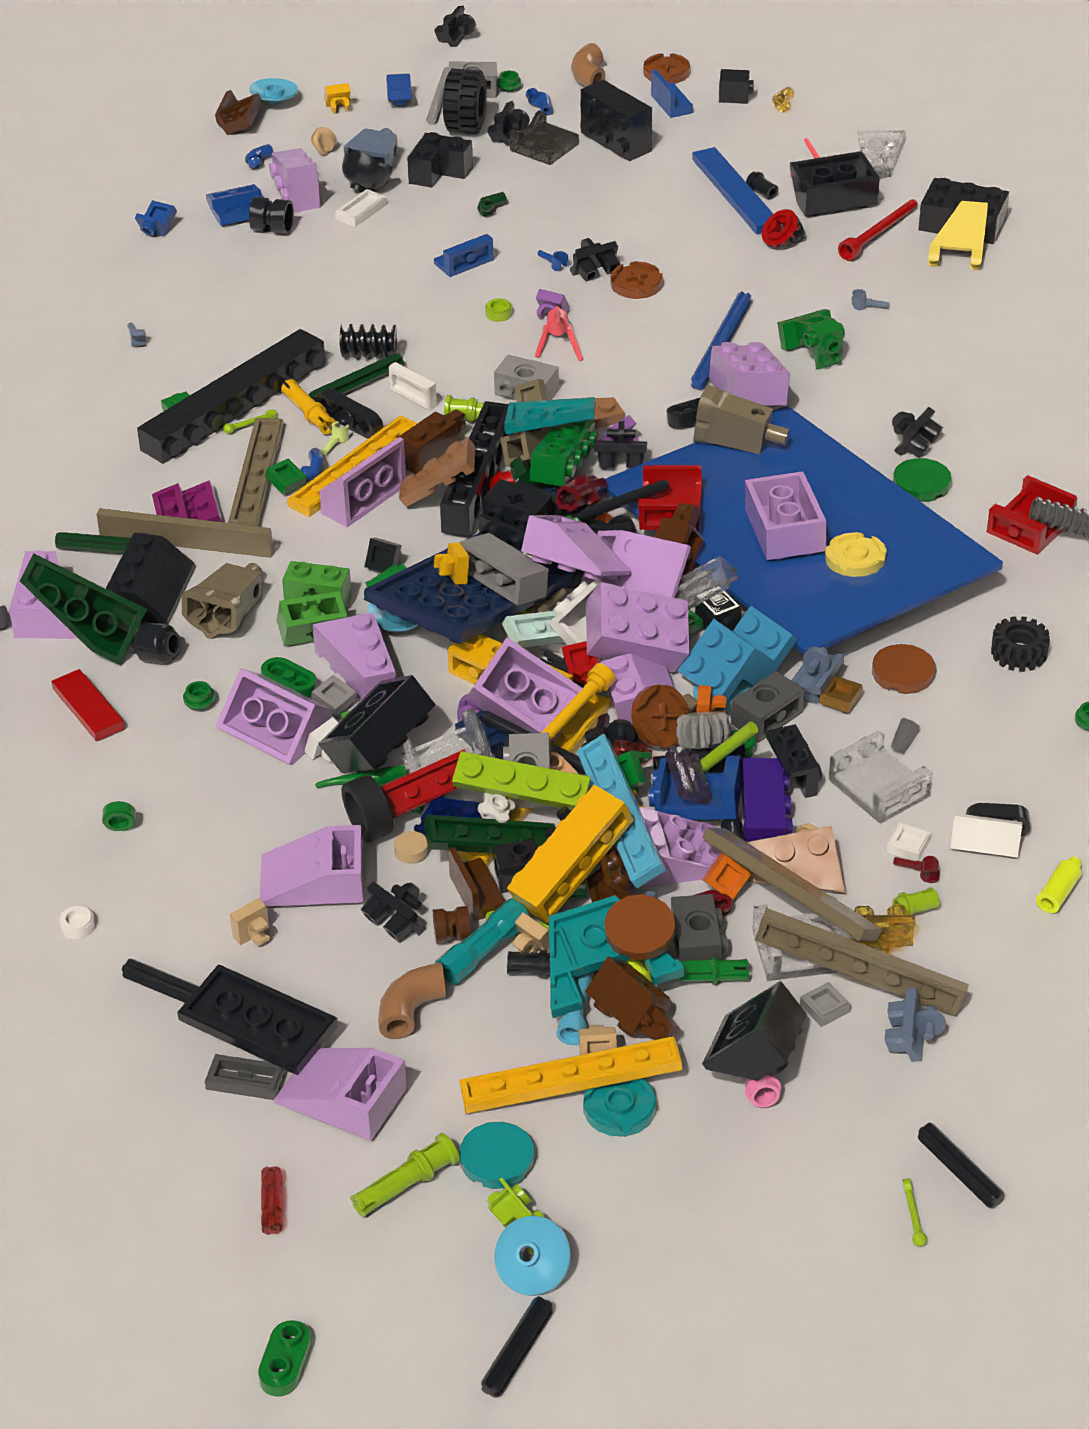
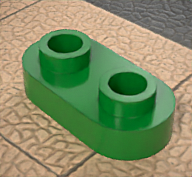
[261,657,317,698]
[258,1320,311,1397]

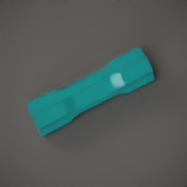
[435,898,529,985]

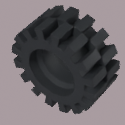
[991,616,1050,672]

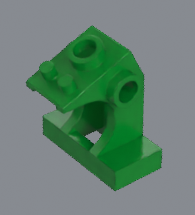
[777,309,845,370]

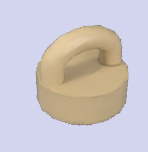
[311,127,337,155]

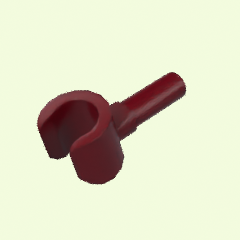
[893,856,940,883]

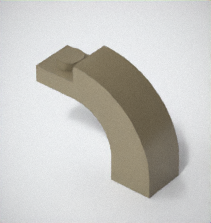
[500,379,553,467]

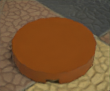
[643,53,690,84]
[610,261,663,299]
[872,644,935,694]
[631,684,689,749]
[604,894,676,960]

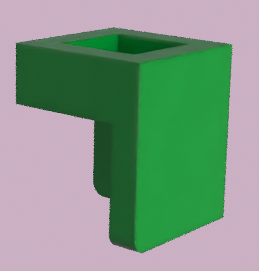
[617,751,652,793]

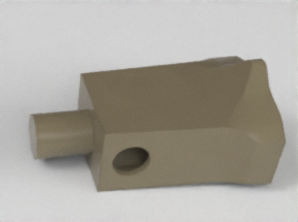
[693,384,790,454]
[182,563,262,639]

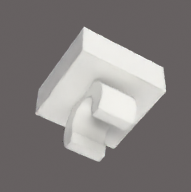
[304,717,338,762]

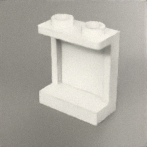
[548,580,608,663]

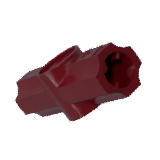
[555,474,608,512]

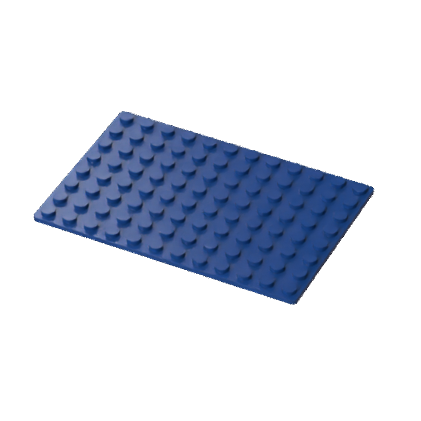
[605,406,1003,654]

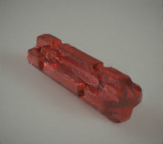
[612,739,653,764]
[261,1166,282,1235]

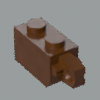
[397,409,466,474]
[654,503,704,588]
[585,957,679,1040]

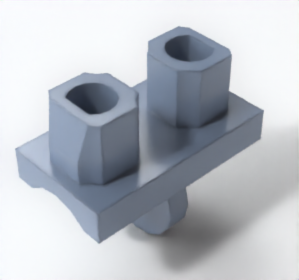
[791,647,844,704]
[884,988,946,1062]

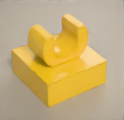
[324,83,351,113]
[434,542,469,585]

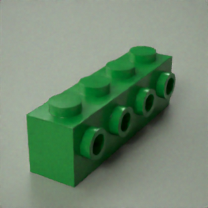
[530,420,598,486]

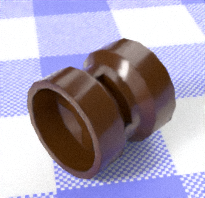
[432,906,471,944]

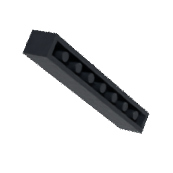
[137,328,325,464]

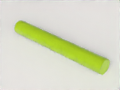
[685,722,758,773]

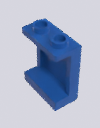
[648,756,742,820]

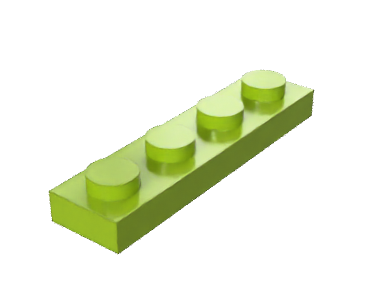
[452,751,591,810]

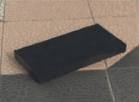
[177,964,338,1075]

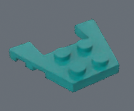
[549,895,684,1018]

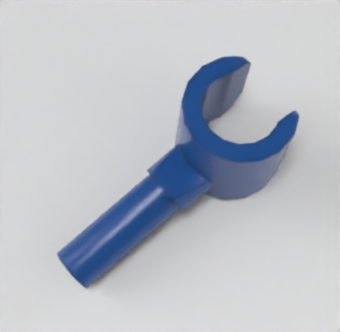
[538,250,568,271]

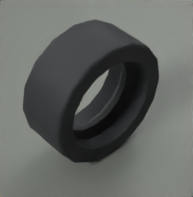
[341,775,393,842]

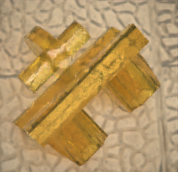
[849,905,916,954]

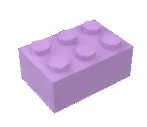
[709,342,790,406]
[745,471,826,560]
[586,582,690,673]

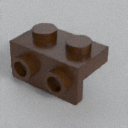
[215,90,263,135]
[586,848,634,902]

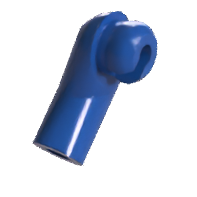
[526,88,552,116]

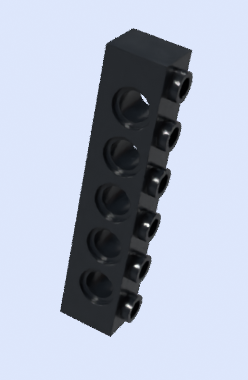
[440,401,513,536]

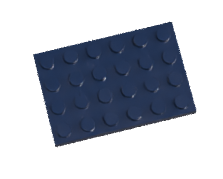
[364,532,575,644]

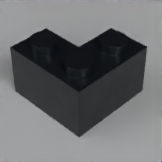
[407,132,473,188]

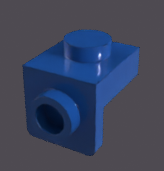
[386,73,412,105]
[135,200,177,237]

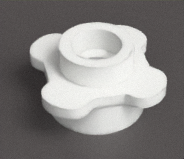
[478,793,515,823]

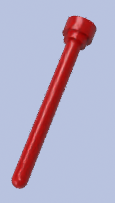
[838,199,918,261]

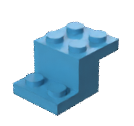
[677,606,798,702]

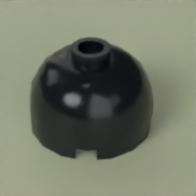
[342,147,394,193]

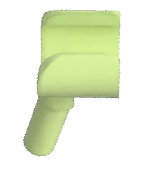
[321,421,349,455]

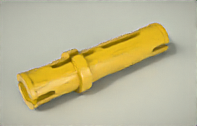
[281,379,336,434]

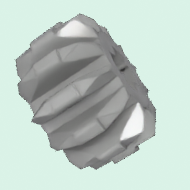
[676,711,731,749]

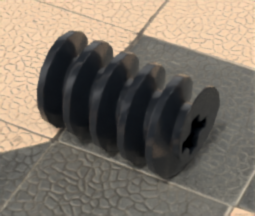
[339,324,397,359]

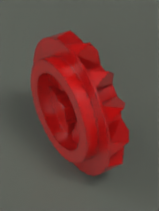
[762,209,800,248]

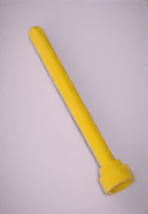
[541,663,616,741]

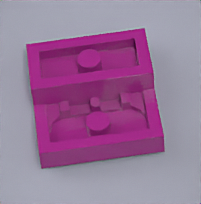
[152,480,223,522]

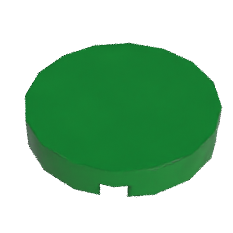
[893,458,952,502]

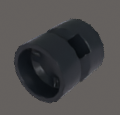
[249,197,294,234]

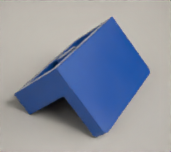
[651,70,693,118]
[434,234,494,277]

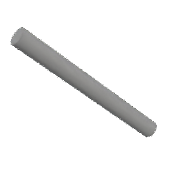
[426,67,448,124]

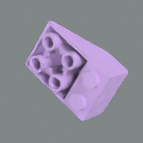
[521,515,631,580]
[581,530,691,598]
[613,807,721,886]
[260,825,363,907]
[274,1048,407,1141]

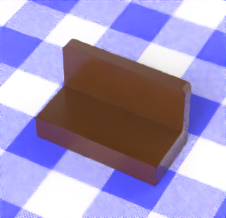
[448,847,505,922]

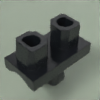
[434,5,476,47]
[487,101,530,145]
[570,238,620,282]
[892,407,943,458]
[594,421,647,468]
[581,712,635,756]
[361,881,426,942]

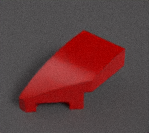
[562,641,599,685]

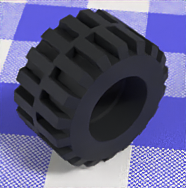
[443,68,487,133]

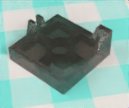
[510,110,579,165]

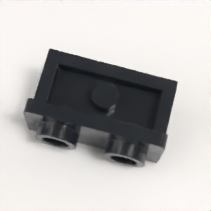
[766,724,822,798]

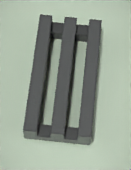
[205,1054,286,1100]

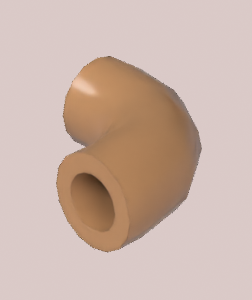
[571,43,605,87]
[378,963,446,1039]

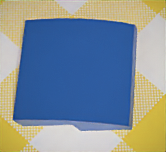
[206,184,262,226]

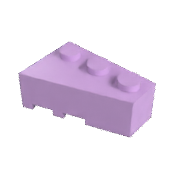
[269,148,320,212]
[9,550,75,639]
[312,613,396,700]

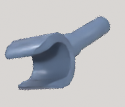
[851,289,890,310]
[127,322,146,346]

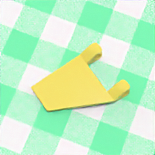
[928,201,988,270]

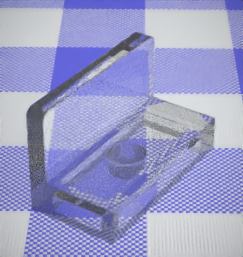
[675,556,738,610]

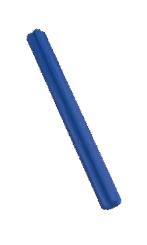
[691,291,751,390]

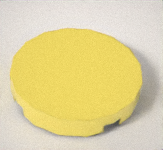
[825,532,886,577]

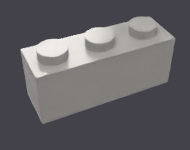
[461,533,549,606]

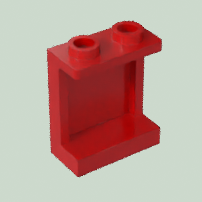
[638,465,702,530]
[986,475,1078,555]

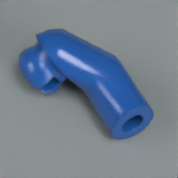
[245,144,273,169]
[301,448,324,482]

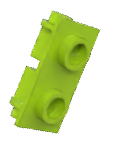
[487,1177,546,1255]

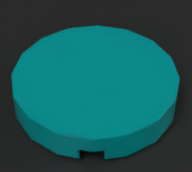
[583,1078,656,1137]
[460,1122,534,1189]

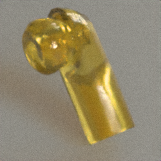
[772,87,794,112]

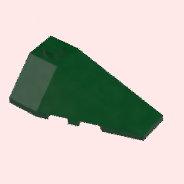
[20,553,147,665]

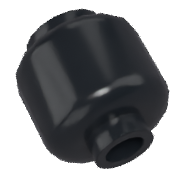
[133,623,181,664]

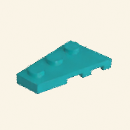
[504,397,596,434]

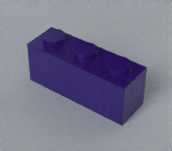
[742,758,793,842]

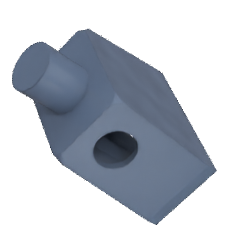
[344,128,398,167]

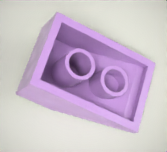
[465,637,582,743]

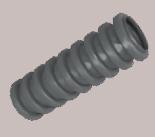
[1029,497,1089,537]

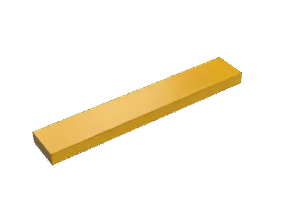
[287,415,417,517]
[459,1036,682,1114]

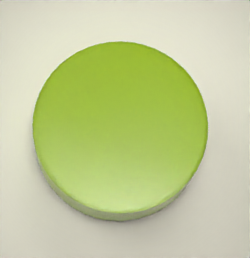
[485,298,512,322]

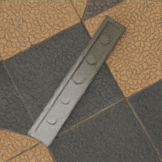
[228,418,284,527]
[96,508,274,558]
[702,827,883,941]
[755,908,969,1017]

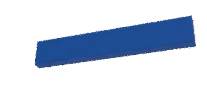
[692,147,773,234]

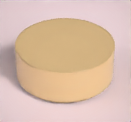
[394,831,428,863]

